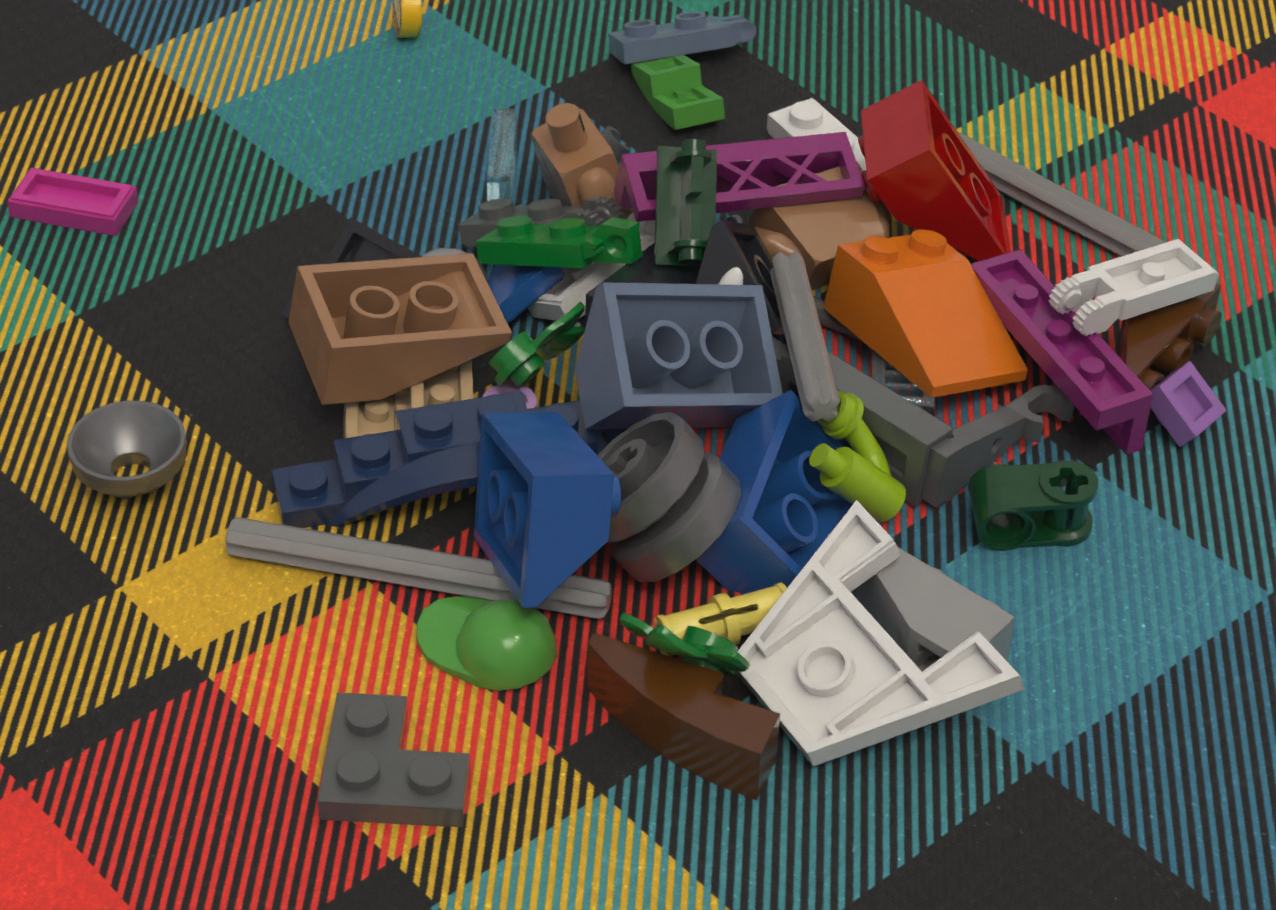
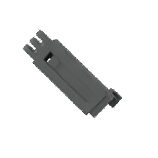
[772,336,1075,507]

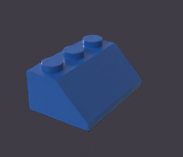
[696,390,852,594]
[473,412,621,608]

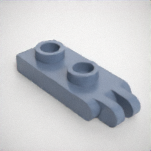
[608,12,756,64]

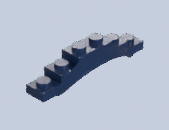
[271,391,627,528]

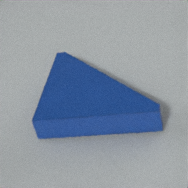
[487,264,565,324]

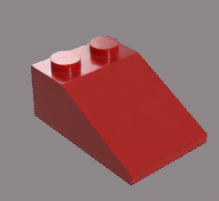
[858,80,1011,261]

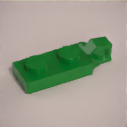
[476,216,643,268]

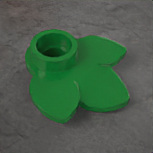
[488,301,585,388]
[620,612,750,677]

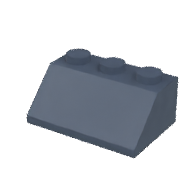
[575,282,783,430]

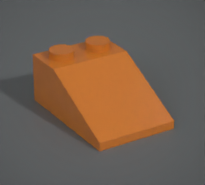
[823,230,1028,398]

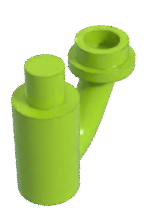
[809,391,906,522]

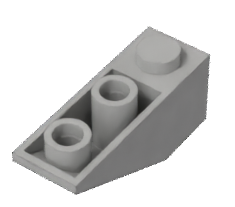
[853,547,1015,671]

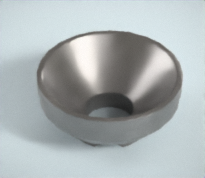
[67,401,187,499]

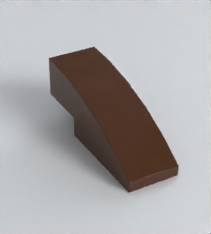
[587,632,780,800]

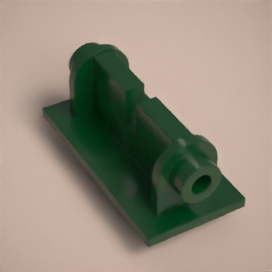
[654,139,717,268]

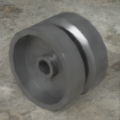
[598,412,742,582]

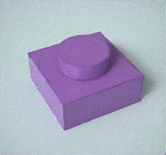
[1150,361,1227,447]

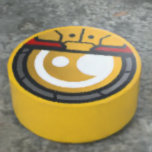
[392,0,422,38]

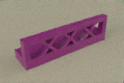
[614,132,865,222]
[971,249,1153,455]

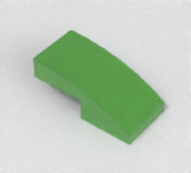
[631,55,725,130]

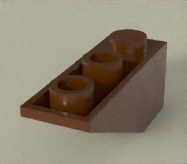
[1119,283,1222,390]

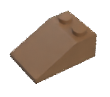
[288,253,512,405]

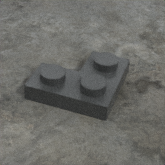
[318,693,470,827]

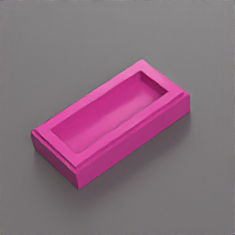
[7,168,139,236]

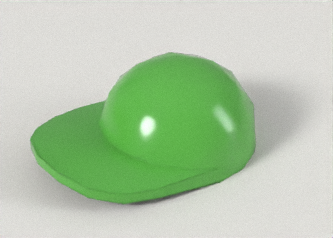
[417,596,557,691]

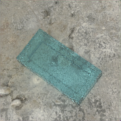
[487,109,517,201]

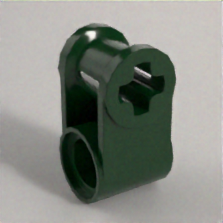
[968,460,1098,551]

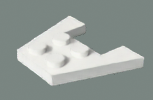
[736,500,1024,767]

